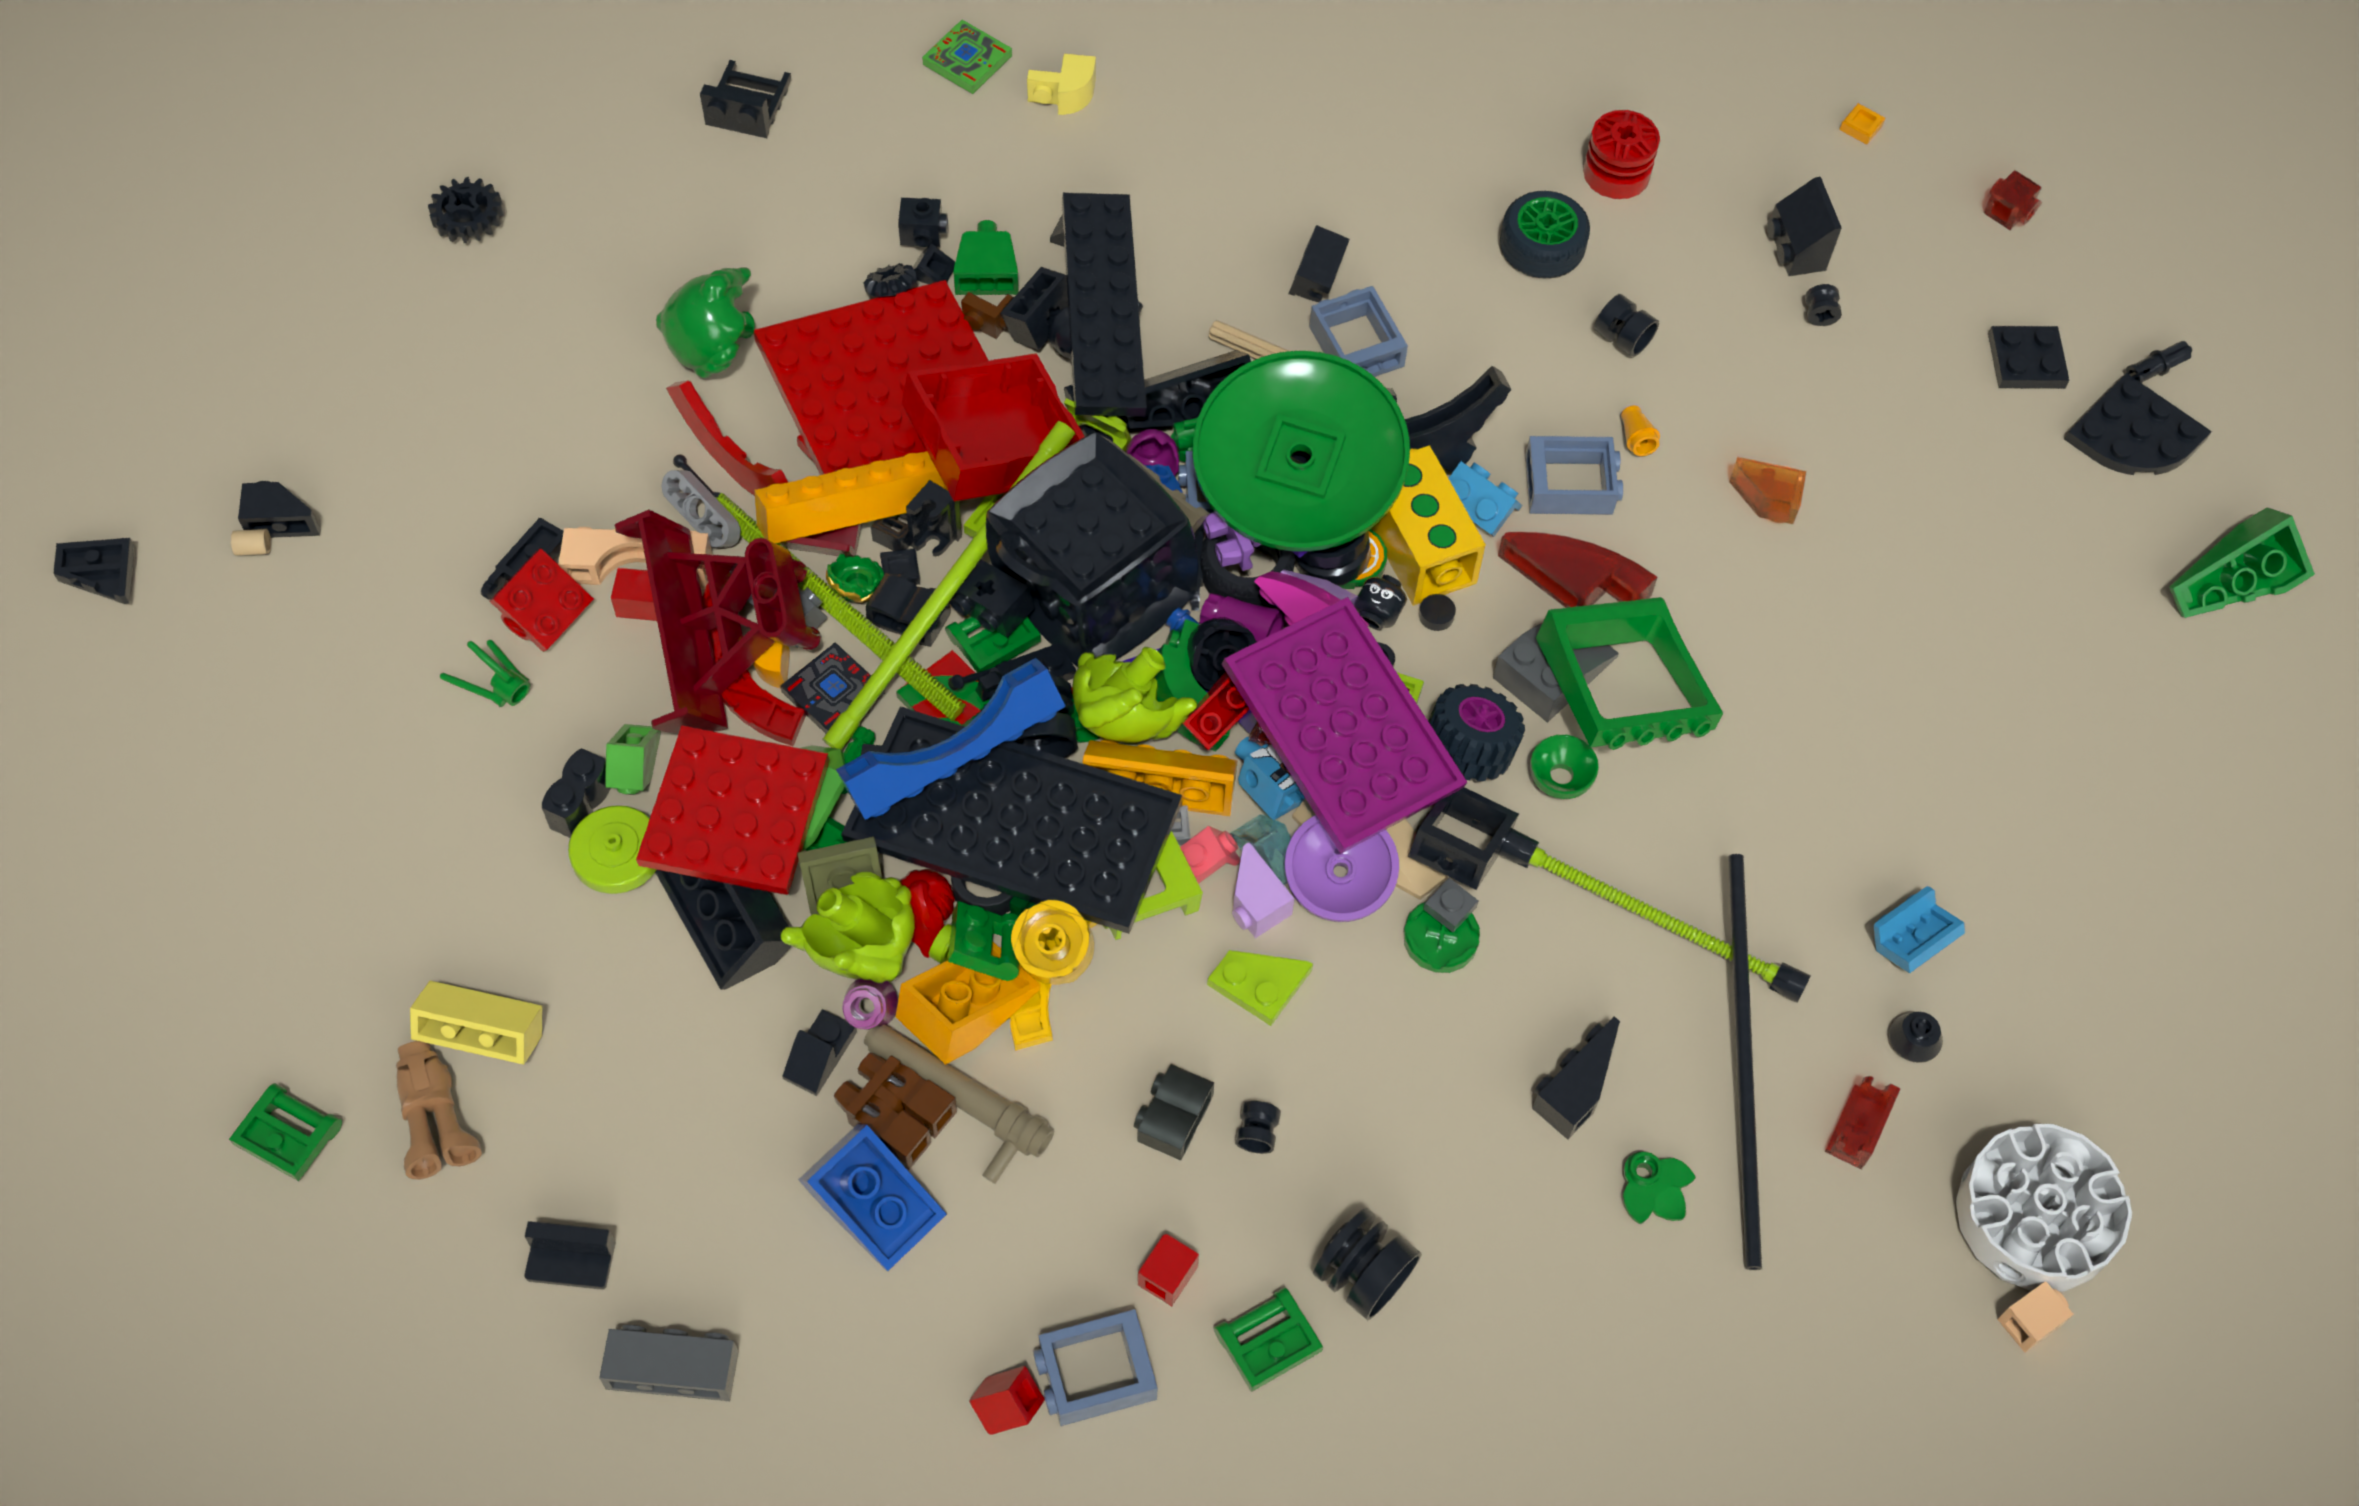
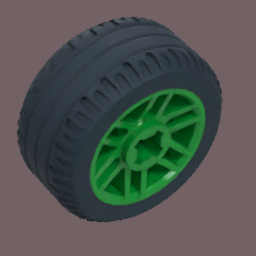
[1500,190,1590,278]

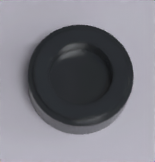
[1419,594,1456,631]

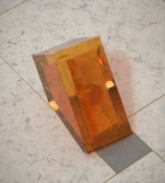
[1729,457,1806,524]

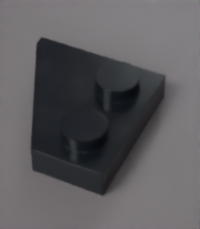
[53,538,134,604]

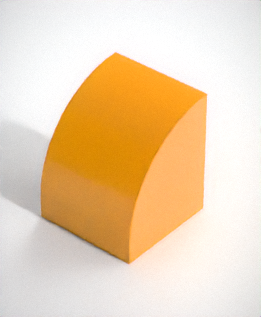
[753,641,790,688]

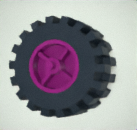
[1428,684,1525,782]

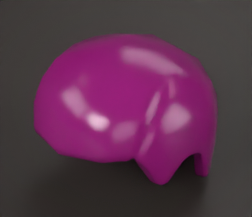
[1126,429,1180,476]

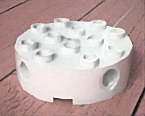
[1956,1124,2132,1292]

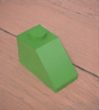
[606,724,661,794]

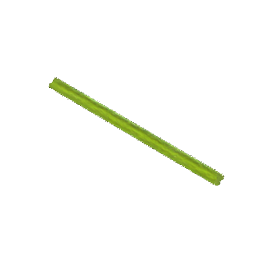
[715,493,966,721]

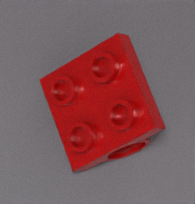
[489,548,594,652]

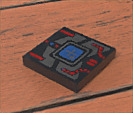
[780,642,885,734]

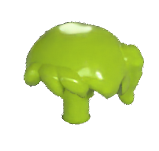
[1072,647,1197,743]
[780,872,915,983]

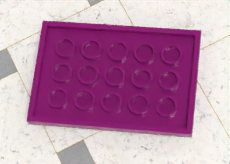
[1222,597,1468,854]

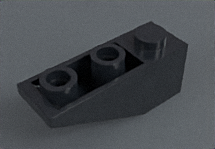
[1532,1016,1620,1140]

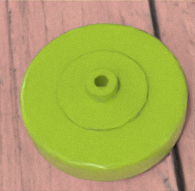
[568,806,657,894]

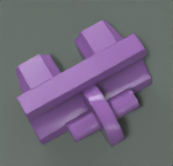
[1203,512,1261,571]

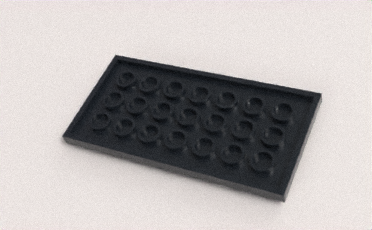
[841,706,1183,934]

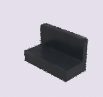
[524,1221,616,1290]

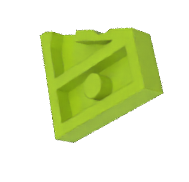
[1207,950,1313,1026]

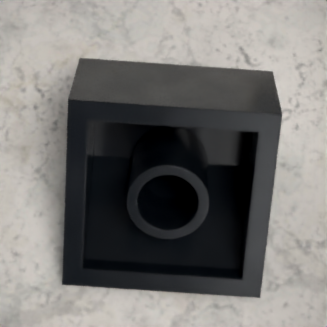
[1767,177,1842,277]

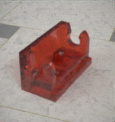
[1825,1076,1901,1170]

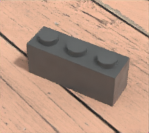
[599,1325,739,1402]

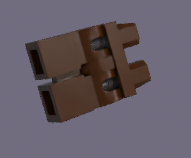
[834,1052,957,1171]

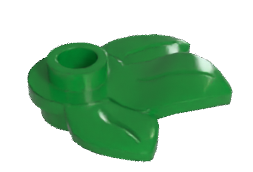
[1623,1152,1696,1224]

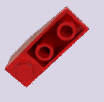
[1182,672,1249,750]

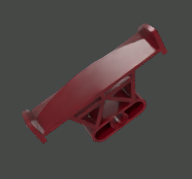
[614,509,821,733]

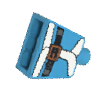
[1235,737,1305,820]

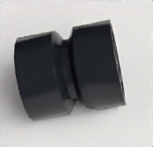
[1594,294,1659,357]

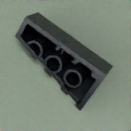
[1117,350,1251,429]

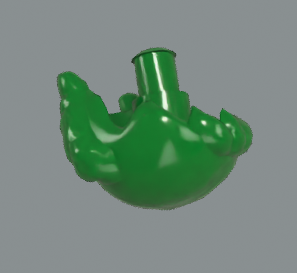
[656,267,755,379]

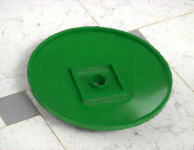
[1193,351,1410,551]

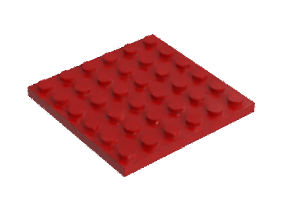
[754,280,989,475]

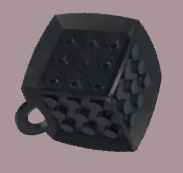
[986,432,1198,667]

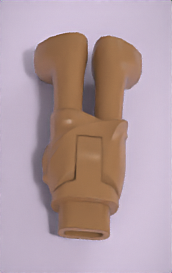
[396,1040,482,1180]

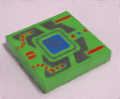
[922,19,1012,94]

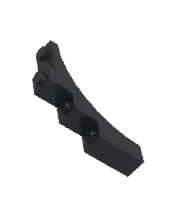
[1291,366,1512,472]

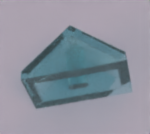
[1230,814,1291,885]

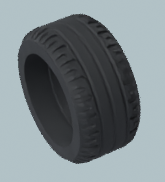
[1200,535,1295,607]

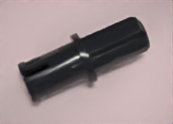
[2126,341,2193,383]

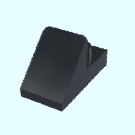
[782,1009,857,1096]

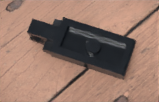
[975,643,1077,702]

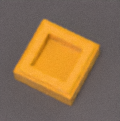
[1840,103,1886,145]

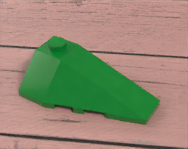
[2169,507,2315,618]

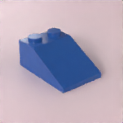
[798,1124,947,1271]

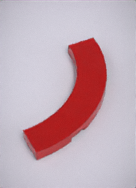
[666,380,788,496]
[702,583,806,746]

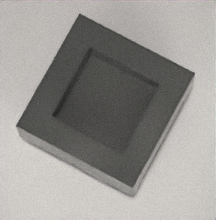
[1424,878,1479,933]

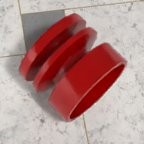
[1583,110,1660,199]

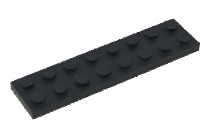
[1062,192,1146,417]

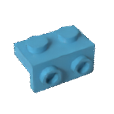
[1448,461,1523,537]
[1874,886,1965,973]

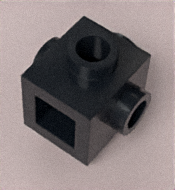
[898,197,948,247]

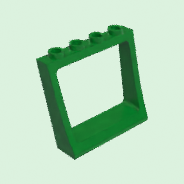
[1536,597,1723,750]

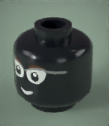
[1354,574,1407,630]

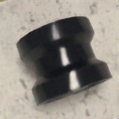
[1805,284,1842,326]

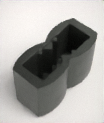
[1134,1064,1214,1161]

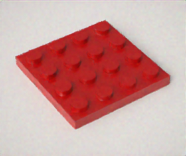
[636,726,830,895]

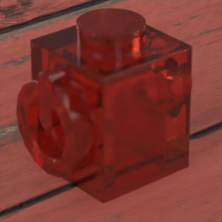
[1984,170,2042,230]

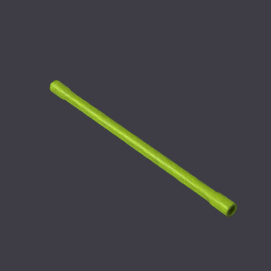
[822,421,1075,750]

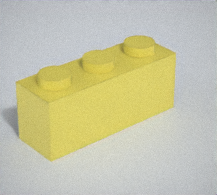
[410,981,542,1065]

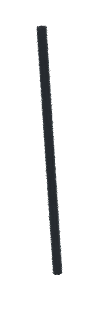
[1728,854,1762,1270]

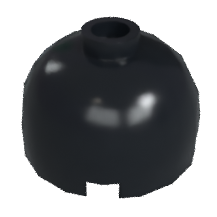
[1187,617,1257,690]

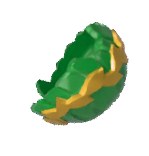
[826,553,884,603]

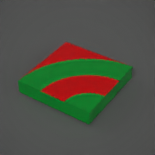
[896,650,990,727]

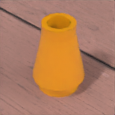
[1621,405,1660,456]

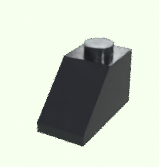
[238,481,320,538]

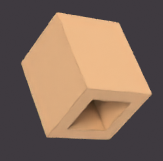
[1997,1282,2074,1353]

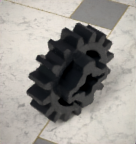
[428,177,504,243]

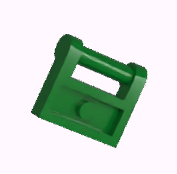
[945,617,1041,672]
[948,901,1019,981]
[229,1083,342,1181]
[1213,1287,1323,1392]

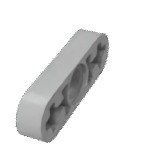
[662,470,740,547]

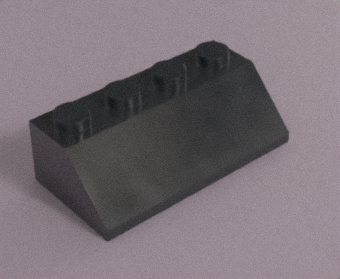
[655,870,791,990]

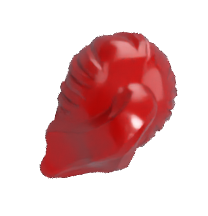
[900,869,955,958]

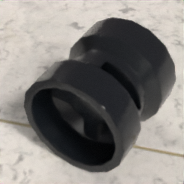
[1235,1101,1281,1154]

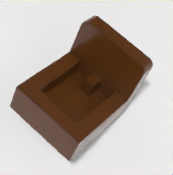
[961,292,1014,339]

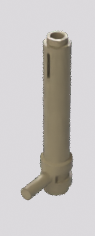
[864,1025,1054,1184]

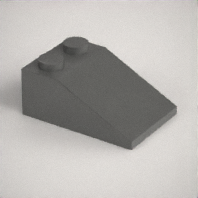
[1493,622,1619,723]

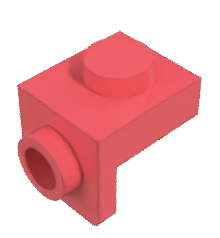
[1180,826,1240,884]

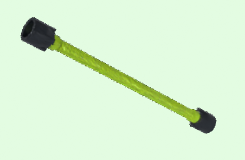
[1499,828,1811,1003]

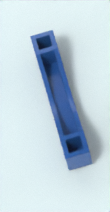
[836,658,1066,820]

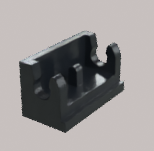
[1288,225,1350,302]
[906,480,962,557]

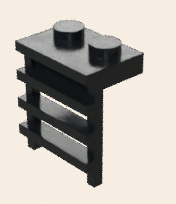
[700,60,791,139]

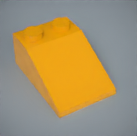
[895,941,1041,1065]

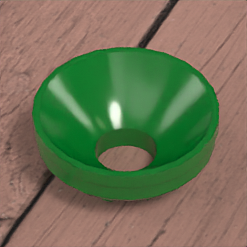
[1530,735,1599,799]

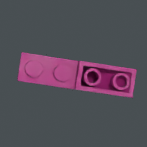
[1254,571,1369,627]

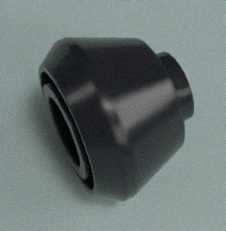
[1889,1011,1943,1063]

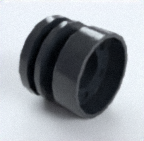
[1012,676,1078,758]
[1313,1208,1422,1321]

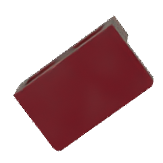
[780,524,861,557]

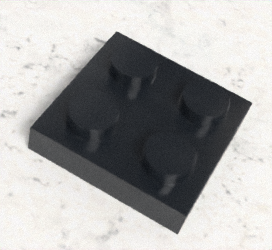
[1988,326,2070,389]

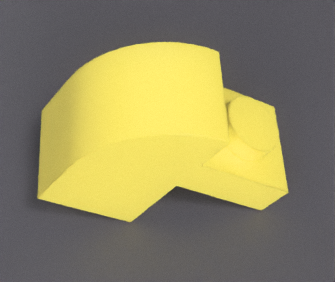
[1027,54,1096,115]

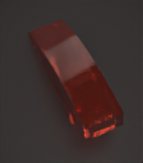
[1498,532,1658,608]

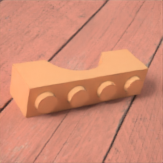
[558,527,712,589]

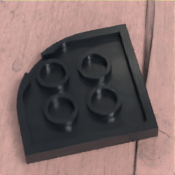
[2064,373,2212,475]

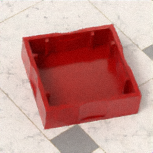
[902,353,1085,501]

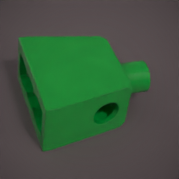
[953,220,1019,295]

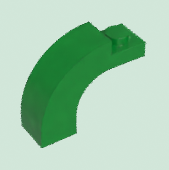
[1155,619,1231,752]

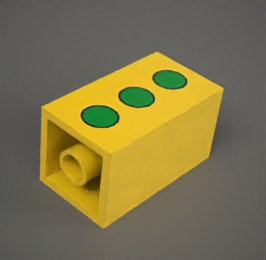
[1371,445,1486,606]

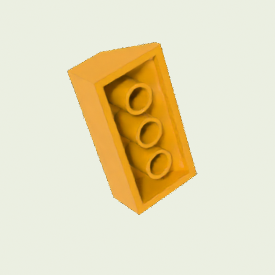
[1083,739,1238,817]

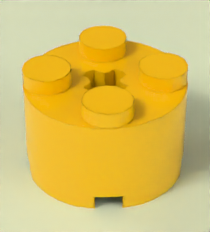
[1011,900,1094,985]

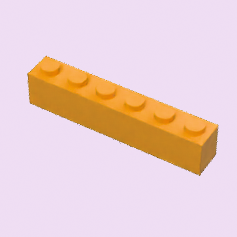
[754,451,960,543]

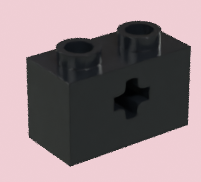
[1000,267,1068,350]
[950,559,1035,638]

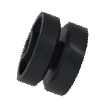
[1295,531,1371,586]

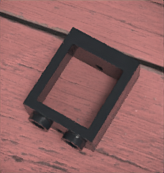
[1408,787,1519,890]

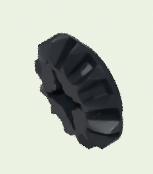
[863,263,917,297]

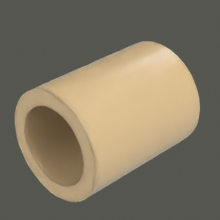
[231,529,271,556]

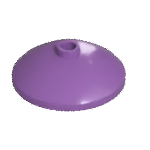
[1285,815,1399,922]

